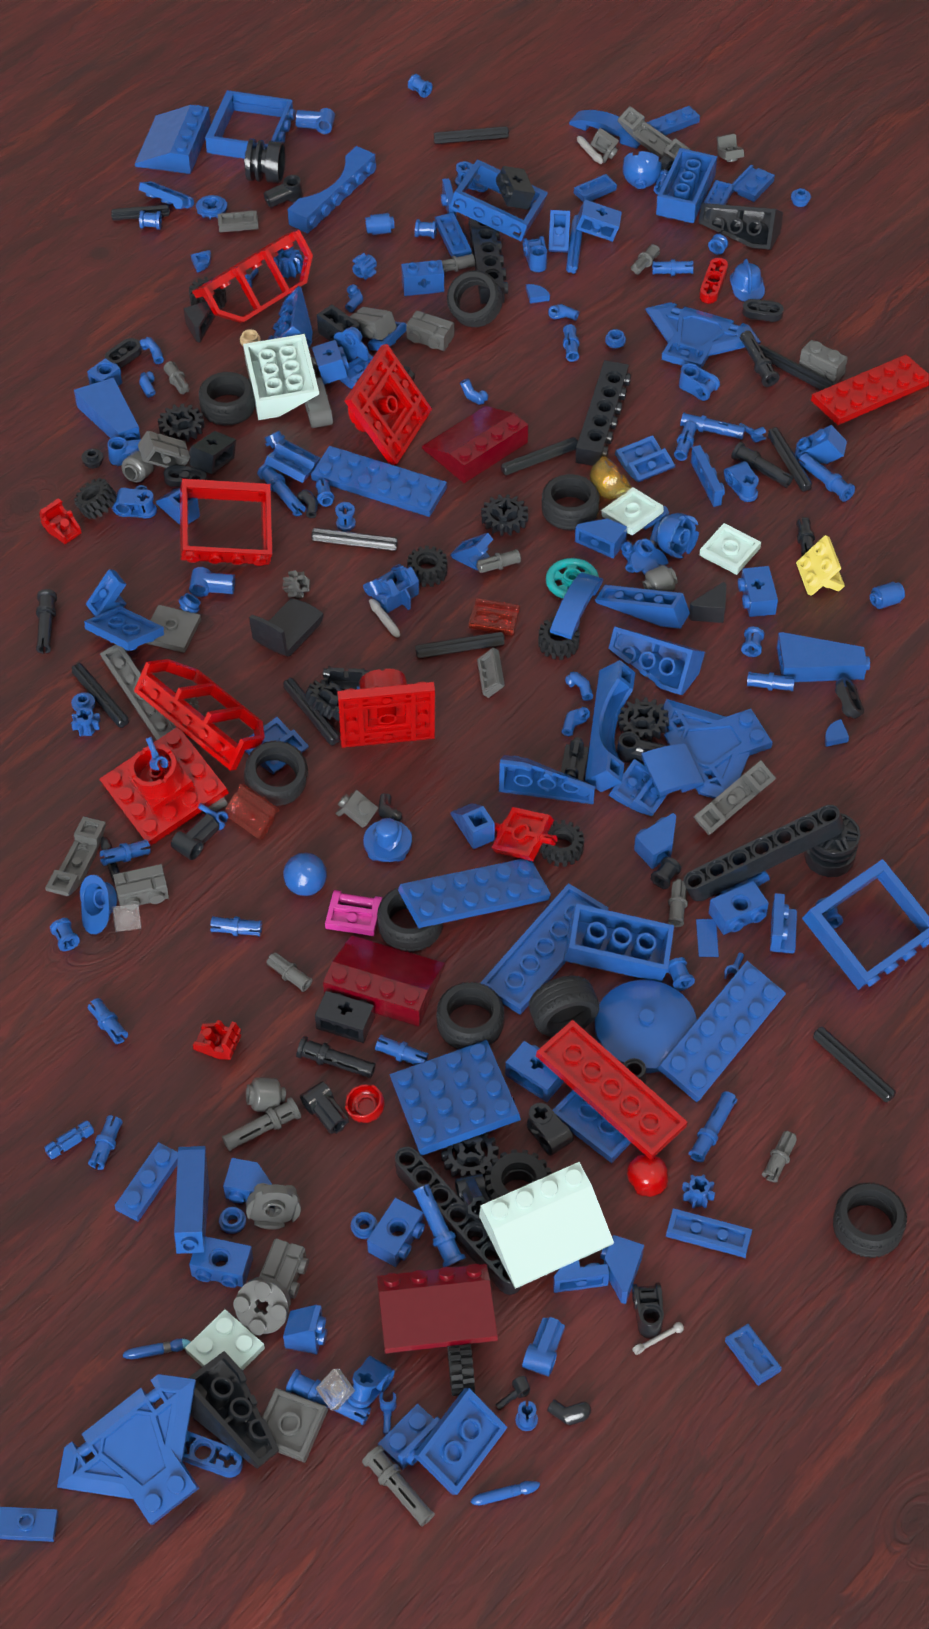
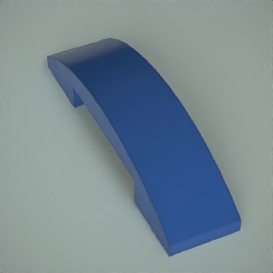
[569,110,640,149]
[550,572,603,639]

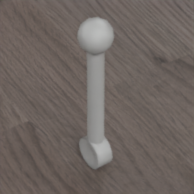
[632,1322,684,1355]

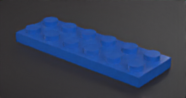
[311,446,447,517]
[398,859,551,928]
[480,883,609,1015]
[657,961,786,1102]

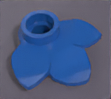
[334,327,369,361]
[630,539,668,575]

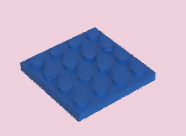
[389,1040,521,1156]

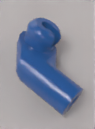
[140,337,164,364]
[139,371,156,398]
[460,378,488,405]
[565,672,593,701]
[562,707,590,736]

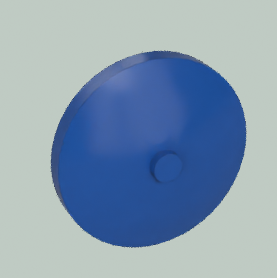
[594,980,697,1073]

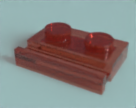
[469,598,520,635]
[224,784,280,839]

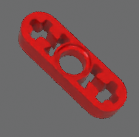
[700,258,728,304]

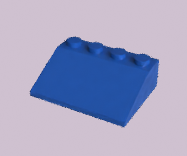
[135,105,211,174]

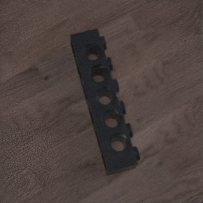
[468,217,508,304]
[575,360,631,467]

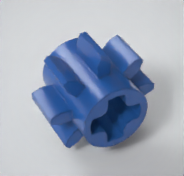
[352,253,377,280]
[71,708,100,736]
[682,1174,715,1209]

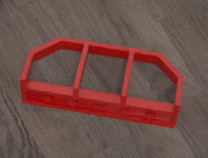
[192,230,313,323]
[134,659,265,771]

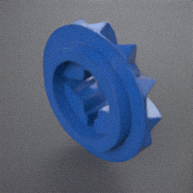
[196,195,228,220]

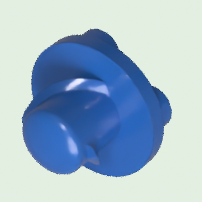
[363,818,412,862]

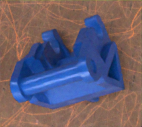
[363,564,419,613]

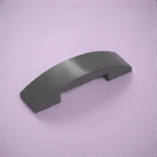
[618,106,690,160]
[693,760,776,835]
[45,816,106,896]

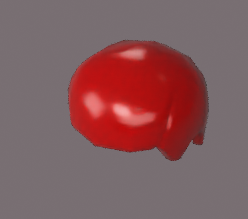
[345,1084,385,1123]
[627,1154,668,1197]

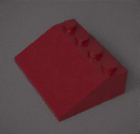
[422,406,528,483]
[323,935,445,1027]
[377,1264,498,1353]

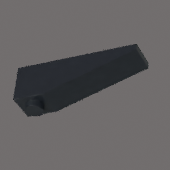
[699,203,783,250]
[188,1351,279,1469]

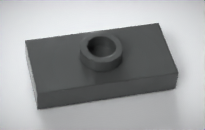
[217,211,259,232]
[477,648,505,698]

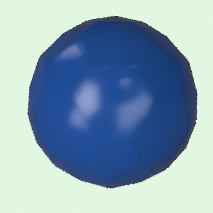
[283,852,327,896]

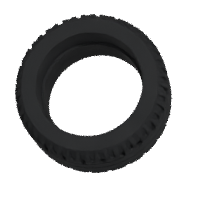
[447,270,503,328]
[199,372,255,426]
[542,474,599,530]
[244,740,308,806]
[377,887,443,952]
[529,976,599,1037]
[437,982,504,1049]
[833,1182,907,1258]

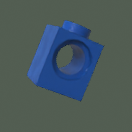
[87,358,122,386]

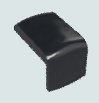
[249,598,323,657]

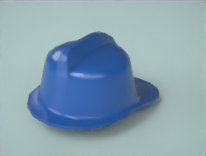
[730,259,765,302]
[80,875,118,934]

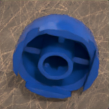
[623,151,662,189]
[656,513,699,559]

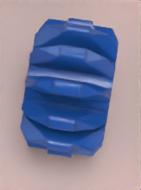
[273,247,303,279]

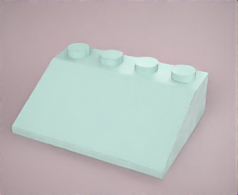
[243,334,319,420]
[479,1162,614,1289]

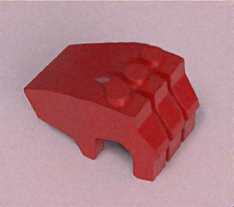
[39,498,82,544]
[193,1020,241,1060]

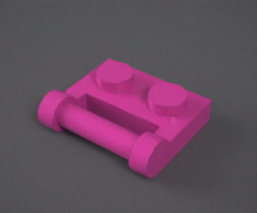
[325,890,383,936]

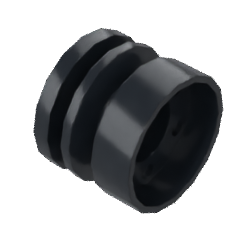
[244,139,285,184]
[804,813,860,877]

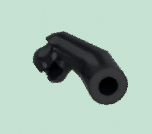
[297,489,319,518]
[378,793,402,822]
[547,1399,591,1425]

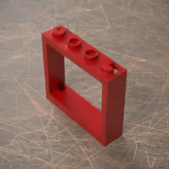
[180,479,272,566]

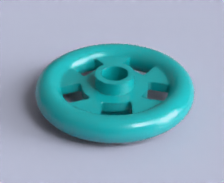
[546,558,599,599]

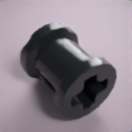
[650,857,682,889]

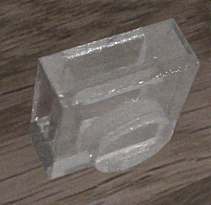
[112,904,141,932]
[316,1369,355,1410]

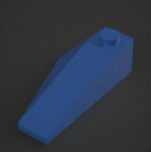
[268,286,313,348]
[608,627,705,695]
[499,755,595,804]

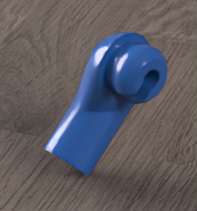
[345,284,363,313]
[548,304,579,321]
[621,542,635,573]

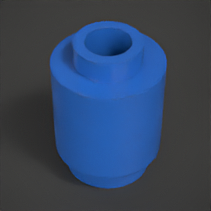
[365,213,395,235]
[870,582,905,609]

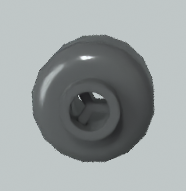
[121,451,154,483]
[642,565,678,592]
[246,1078,286,1112]

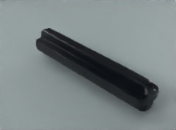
[111,205,170,220]

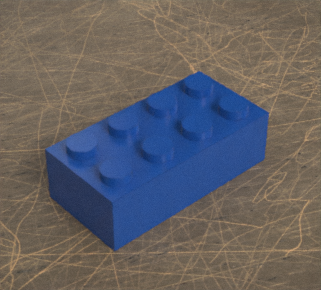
[656,148,717,223]
[563,903,674,982]

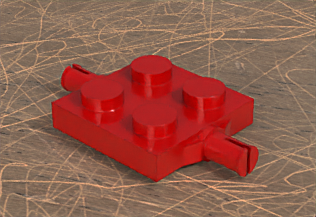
[491,807,558,861]

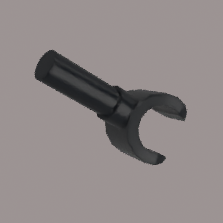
[495,1376,530,1410]

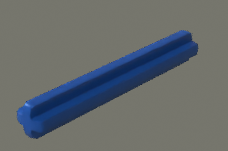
[566,215,582,274]

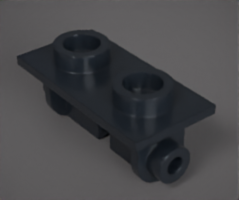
[323,666,370,690]
[561,737,589,781]

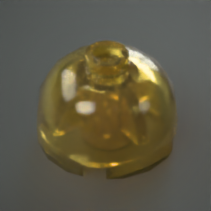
[590,456,632,500]

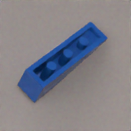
[595,585,690,629]

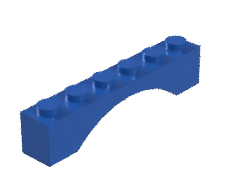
[287,146,376,233]
[585,660,635,792]

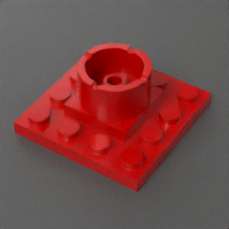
[344,344,432,465]
[338,669,435,748]
[99,727,229,847]

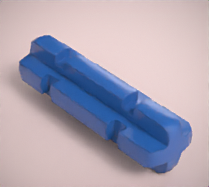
[44,1120,94,1159]

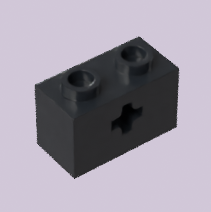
[496,166,535,209]
[317,304,360,347]
[189,431,236,474]
[315,991,375,1043]

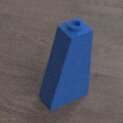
[74,378,141,441]
[776,632,870,682]
[174,1146,209,1254]

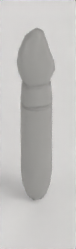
[577,136,603,164]
[369,599,400,637]

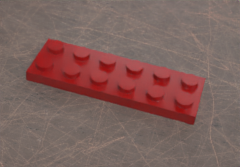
[811,354,929,425]
[536,1020,688,1160]

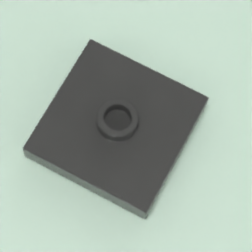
[146,605,201,653]
[262,1388,328,1463]

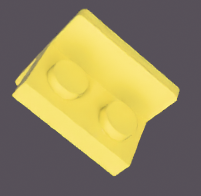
[796,535,845,596]

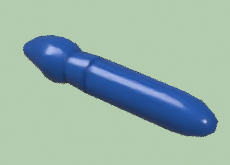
[471,1481,540,1505]

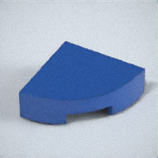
[191,250,211,273]
[526,284,550,303]
[825,719,849,747]

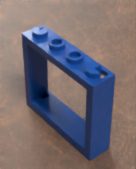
[205,90,296,159]
[449,159,548,241]
[802,859,929,990]

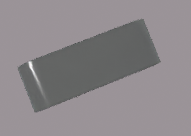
[304,377,333,428]

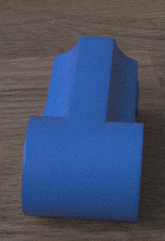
[296,108,335,134]
[108,437,141,466]
[189,567,235,597]
[522,1317,565,1377]

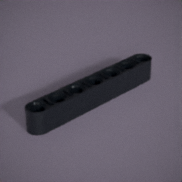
[683,805,845,901]
[395,1147,522,1295]

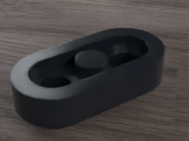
[742,299,784,322]
[105,338,142,368]
[164,465,207,487]
[835,677,864,719]

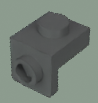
[590,128,619,164]
[717,133,744,162]
[335,790,378,828]

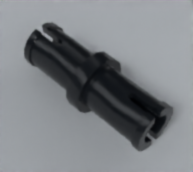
[796,517,815,556]

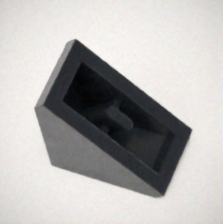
[184,301,216,342]
[689,582,727,623]

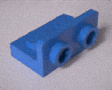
[770,893,797,954]
[378,1404,440,1470]

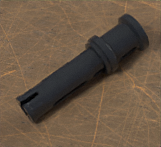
[739,330,780,387]
[731,442,794,488]
[36,589,57,654]
[296,1036,376,1079]

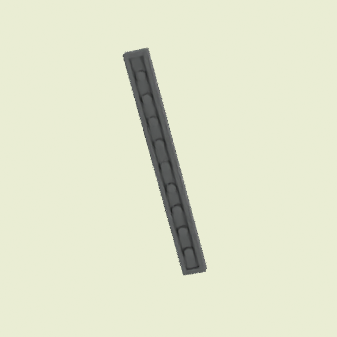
[100,644,228,814]

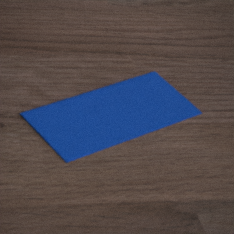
[696,919,719,957]

